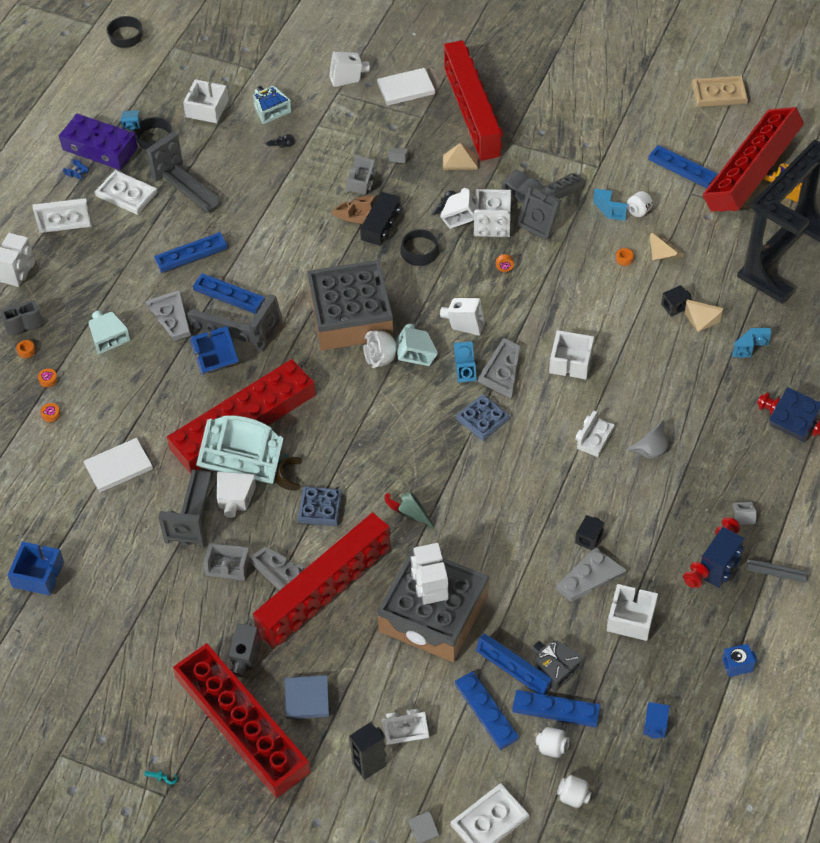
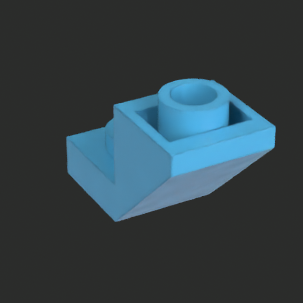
[121,110,142,130]
[593,189,628,221]
[732,328,771,358]
[454,341,476,382]

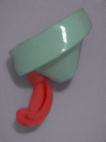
[384,491,434,529]

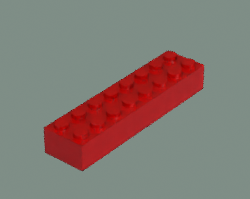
[444,40,503,161]
[702,107,804,212]
[167,359,316,474]
[253,512,391,649]
[173,643,311,798]

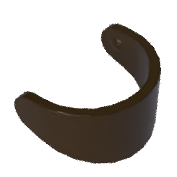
[275,457,302,490]

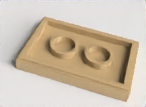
[692,76,748,107]

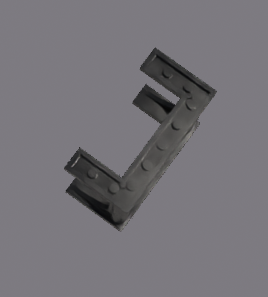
[737,139,820,304]

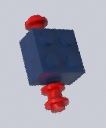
[757,387,820,443]
[683,517,745,588]

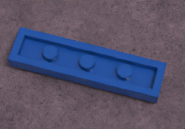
[648,145,717,188]
[154,232,228,273]
[193,273,265,314]
[476,633,552,695]
[455,671,519,750]
[512,690,600,727]

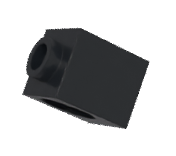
[661,285,692,317]
[575,515,605,550]

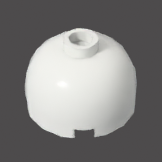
[363,330,397,368]

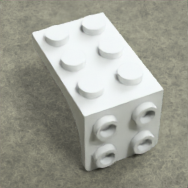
[474,189,511,237]

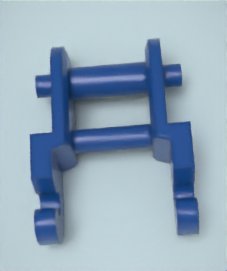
[63,159,89,180]

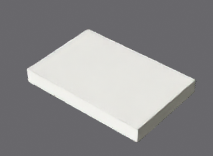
[377,68,435,106]
[95,170,158,215]
[33,198,92,233]
[83,438,153,493]
[450,783,529,843]

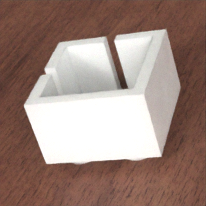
[183,80,228,123]
[0,233,35,287]
[549,330,594,379]
[410,543,448,605]
[607,584,658,641]

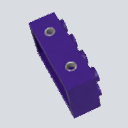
[59,113,138,170]

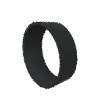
[106,16,142,48]
[134,117,171,150]
[400,229,439,266]

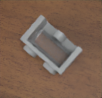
[345,155,377,195]
[204,543,250,581]

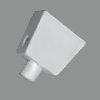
[329,52,370,87]
[440,188,479,229]
[440,298,485,336]
[217,472,256,518]

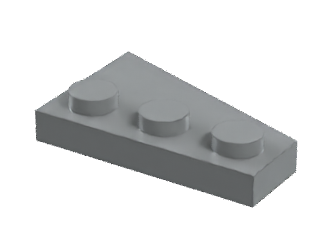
[145,290,191,341]
[477,338,520,399]
[250,547,304,591]
[556,547,627,602]

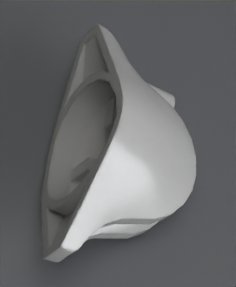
[627,420,670,459]

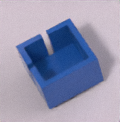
[190,326,239,375]
[7,541,64,596]

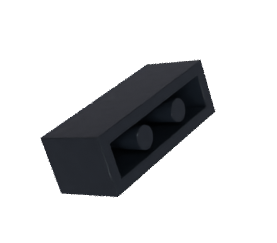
[360,191,403,246]
[349,722,387,780]

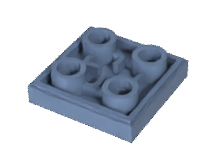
[456,394,510,441]
[298,486,343,526]
[285,675,329,720]

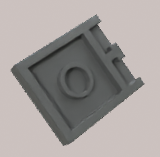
[147,131,221,213]
[517,173,586,240]
[187,294,283,352]
[158,469,213,548]

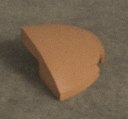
[332,195,376,224]

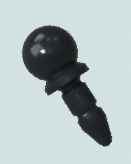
[265,134,295,148]
[432,190,457,215]

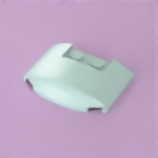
[196,416,283,484]

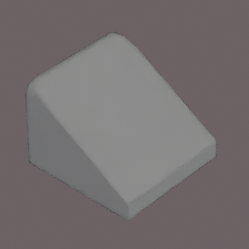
[388,147,409,163]
[733,502,756,525]
[409,811,439,843]

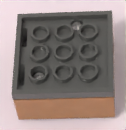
[307,260,393,351]
[377,546,489,663]

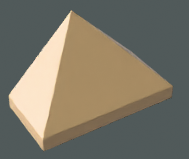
[443,143,478,170]
[650,233,685,260]
[684,299,723,332]

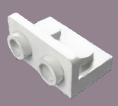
[575,410,614,457]
[382,708,429,745]

